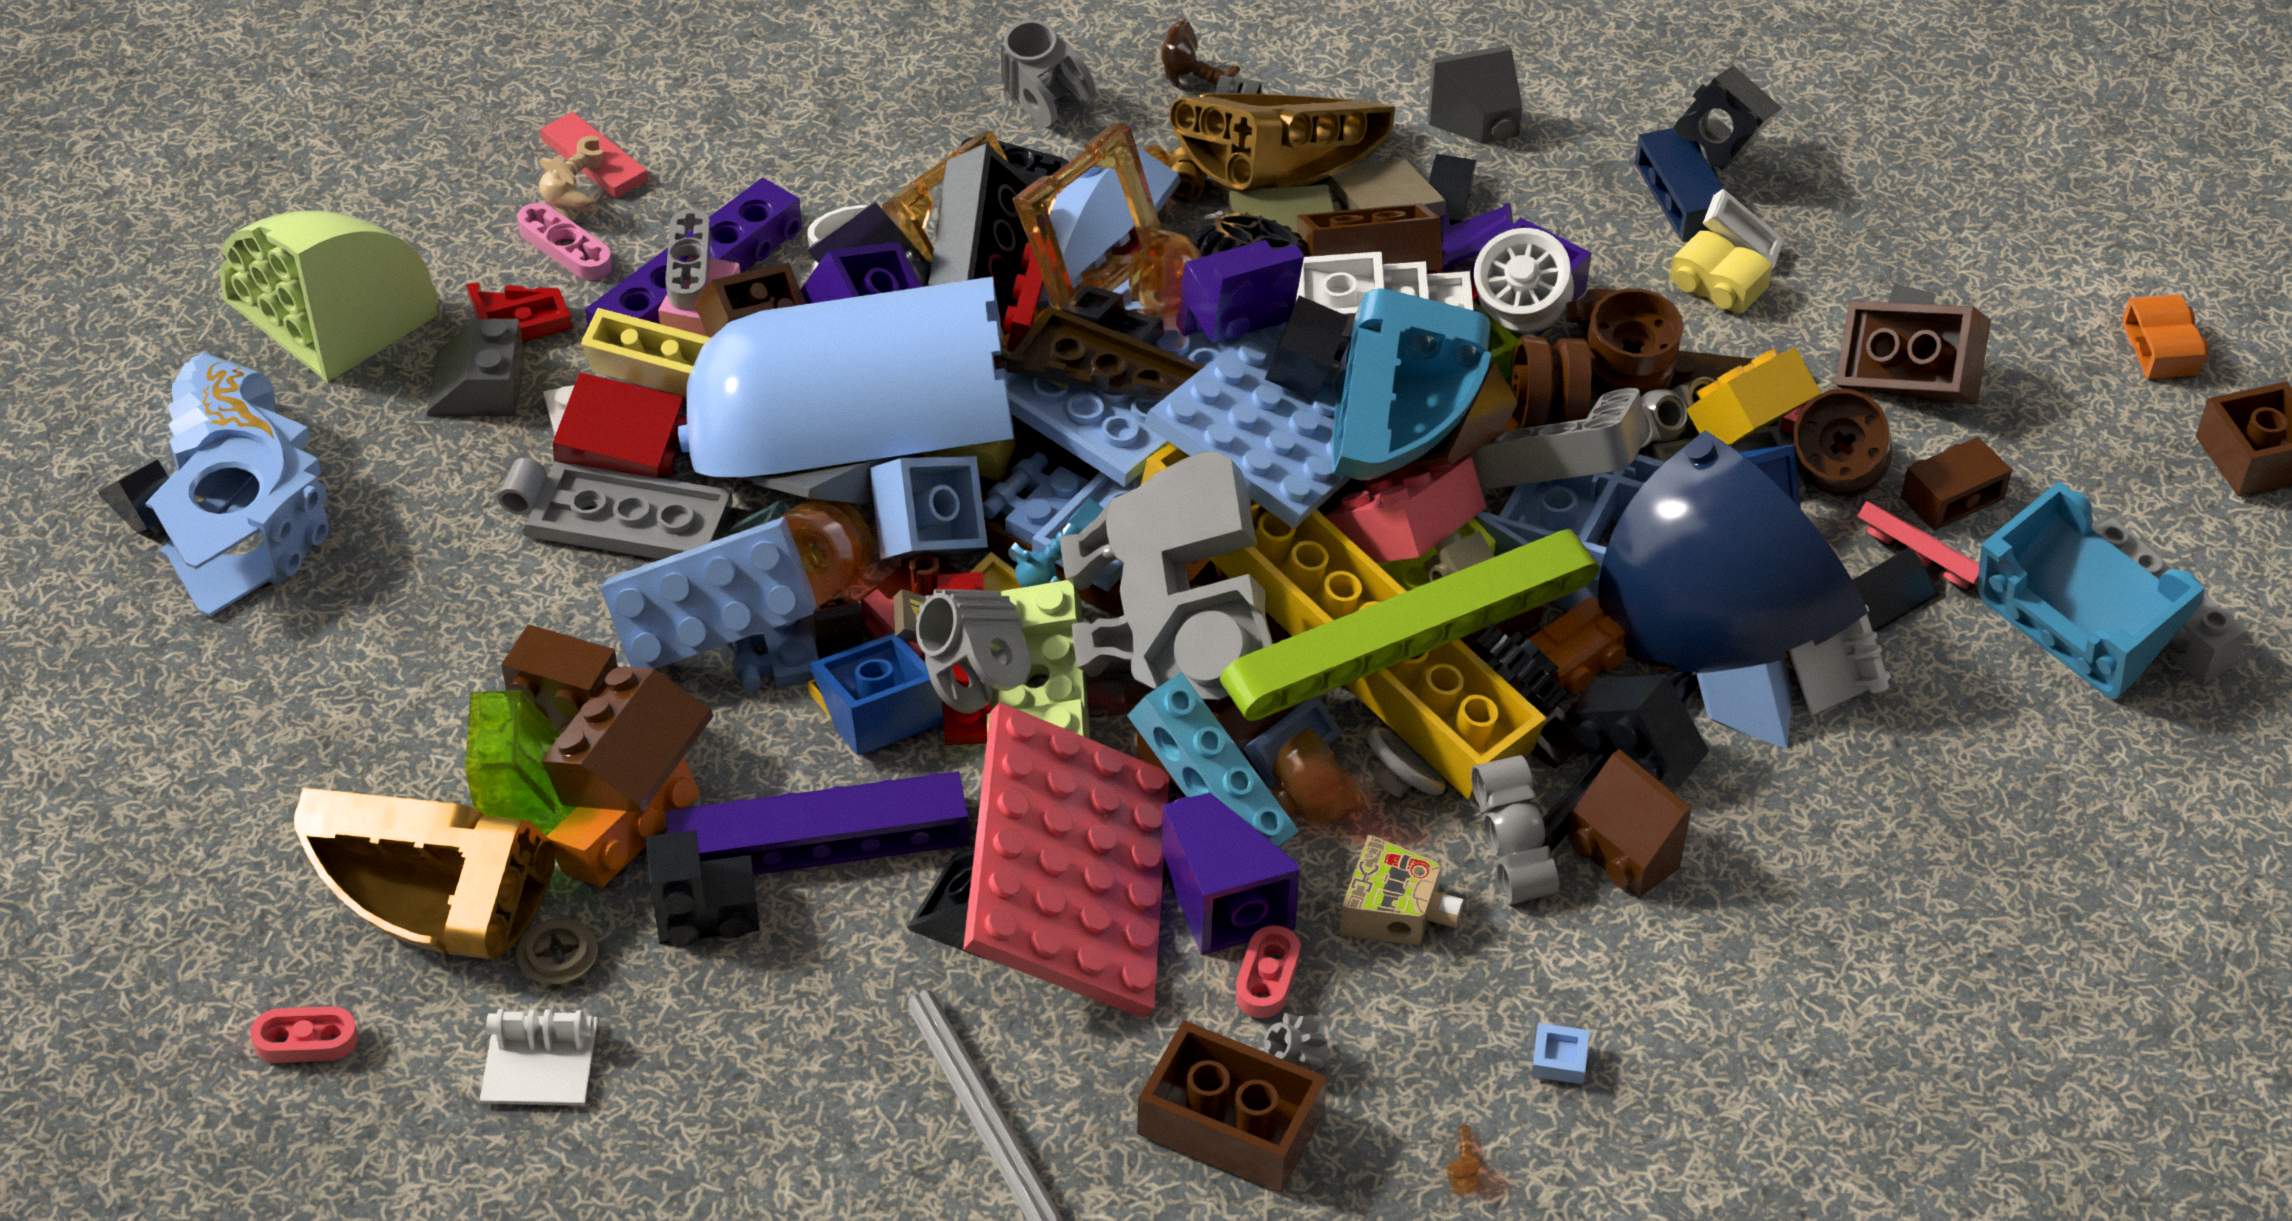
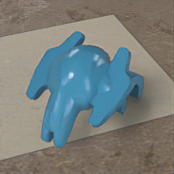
[1009,497,1104,588]

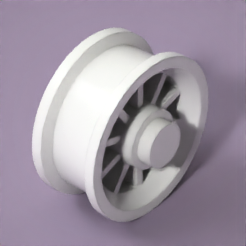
[1474,228,1574,334]

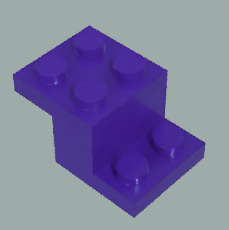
[1175,240,1304,342]

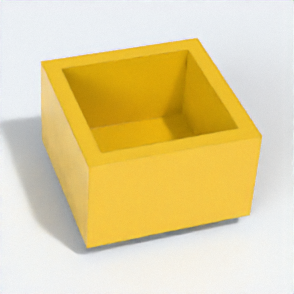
[1686,347,1822,446]

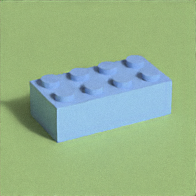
[600,517,818,669]

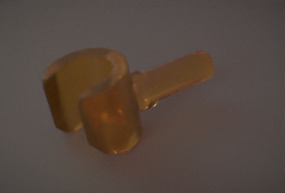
[1446,1125,1480,1193]

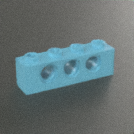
[1127,672,1299,848]

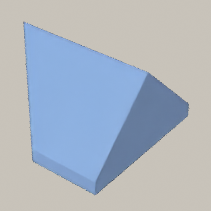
[1697,659,1792,749]

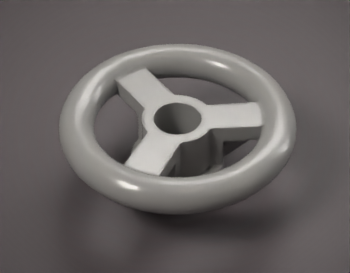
[1367,727,1446,798]

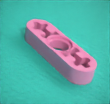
[517,203,612,281]

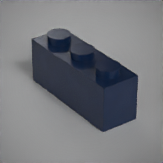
[1635,128,1731,242]

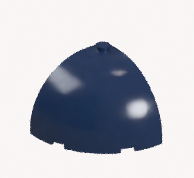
[1598,430,1868,673]

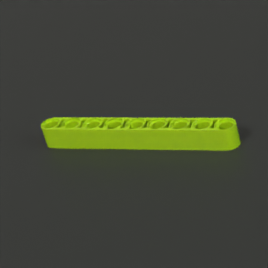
[1220,529,1600,721]

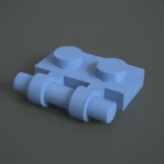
[982,452,1090,545]
[727,616,819,692]

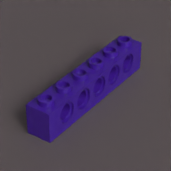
[585,177,802,327]

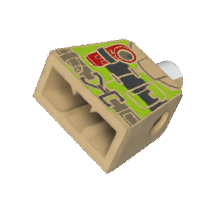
[1339,835,1464,945]

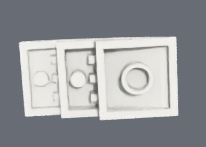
[1296,252,1473,336]

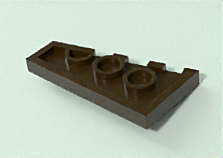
[1007,306,1205,402]

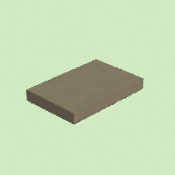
[1328,158,1446,216]

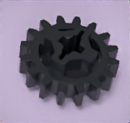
[1476,624,1568,711]

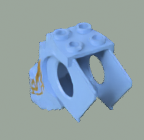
[145,351,329,617]

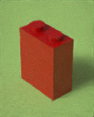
[553,372,687,479]

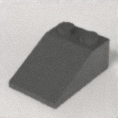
[753,454,925,505]

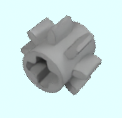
[1264,1013,1328,1070]

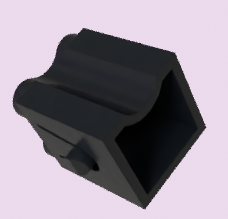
[1673,65,1782,170]

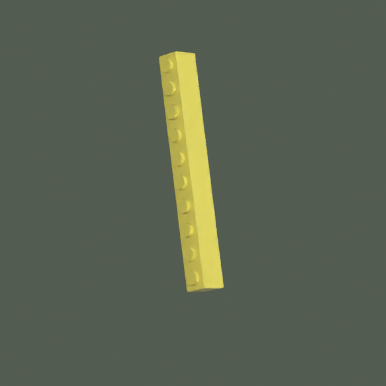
[580,308,1016,480]

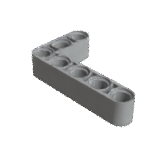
[1465,388,1648,490]

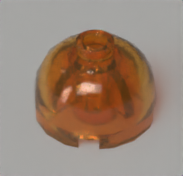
[1129,228,1203,319]
[1272,727,1365,826]

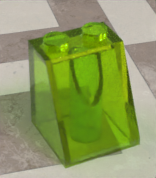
[465,690,577,836]

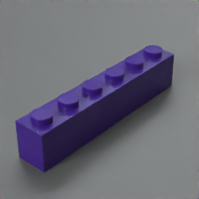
[665,771,969,875]

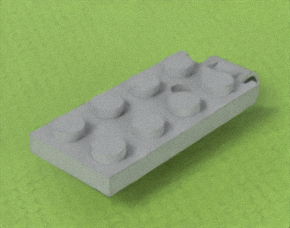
[497,458,733,559]

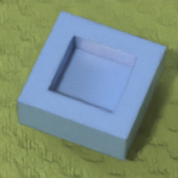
[1531,1023,1590,1084]

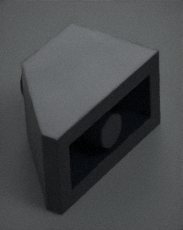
[98,459,169,535]

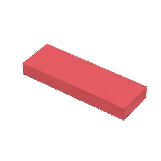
[540,111,648,199]

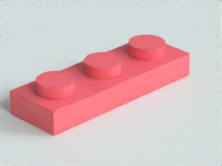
[1857,501,1979,589]

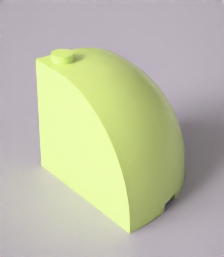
[219,210,438,383]

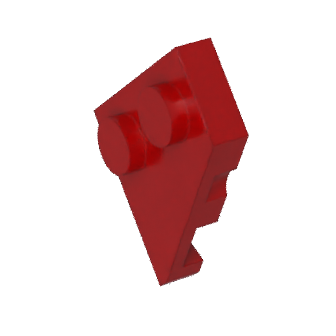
[466,283,573,341]

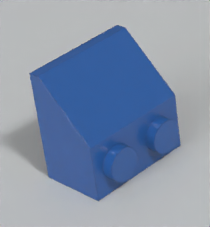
[810,633,944,756]

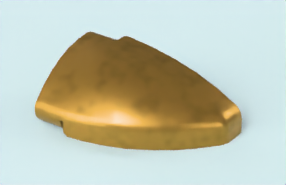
[1169,93,1395,190]
[294,788,556,960]

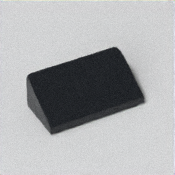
[1853,547,1939,632]

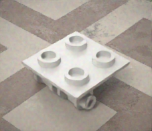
[1789,605,1891,715]
[480,1009,598,1106]

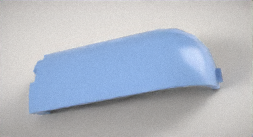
[678,277,1013,477]

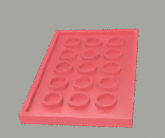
[963,702,1169,1017]

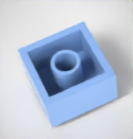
[869,456,988,559]

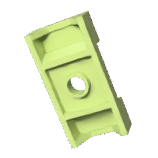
[987,580,1090,739]

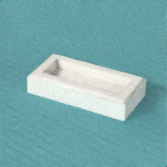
[1703,189,1784,269]

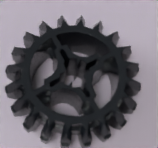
[1193,210,1309,259]

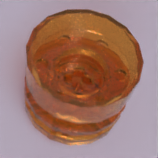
[775,498,873,607]

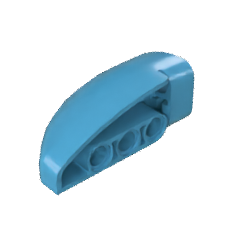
[1332,288,1491,481]

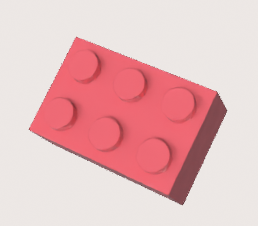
[1326,456,1487,563]

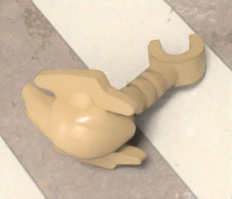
[539,136,603,221]

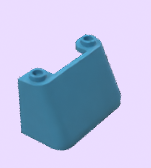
[1977,481,2205,699]

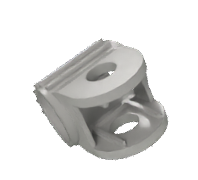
[1000,17,1095,127]
[916,589,1031,714]

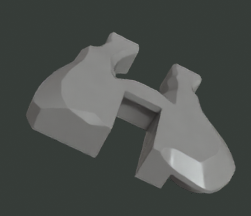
[1060,451,1273,701]

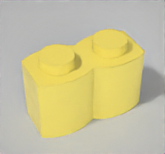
[1670,231,1772,314]

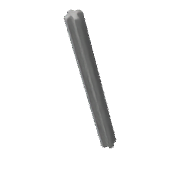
[908,990,1063,1221]

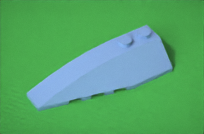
[1034,140,1181,310]

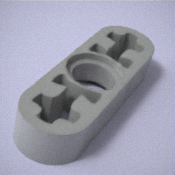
[666,209,711,310]

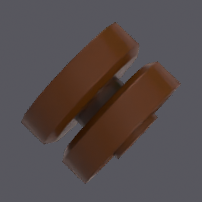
[1511,337,1591,429]

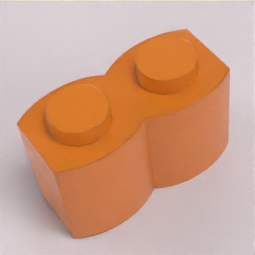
[2122,294,2209,380]

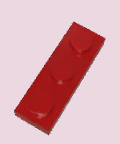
[1002,227,1056,352]

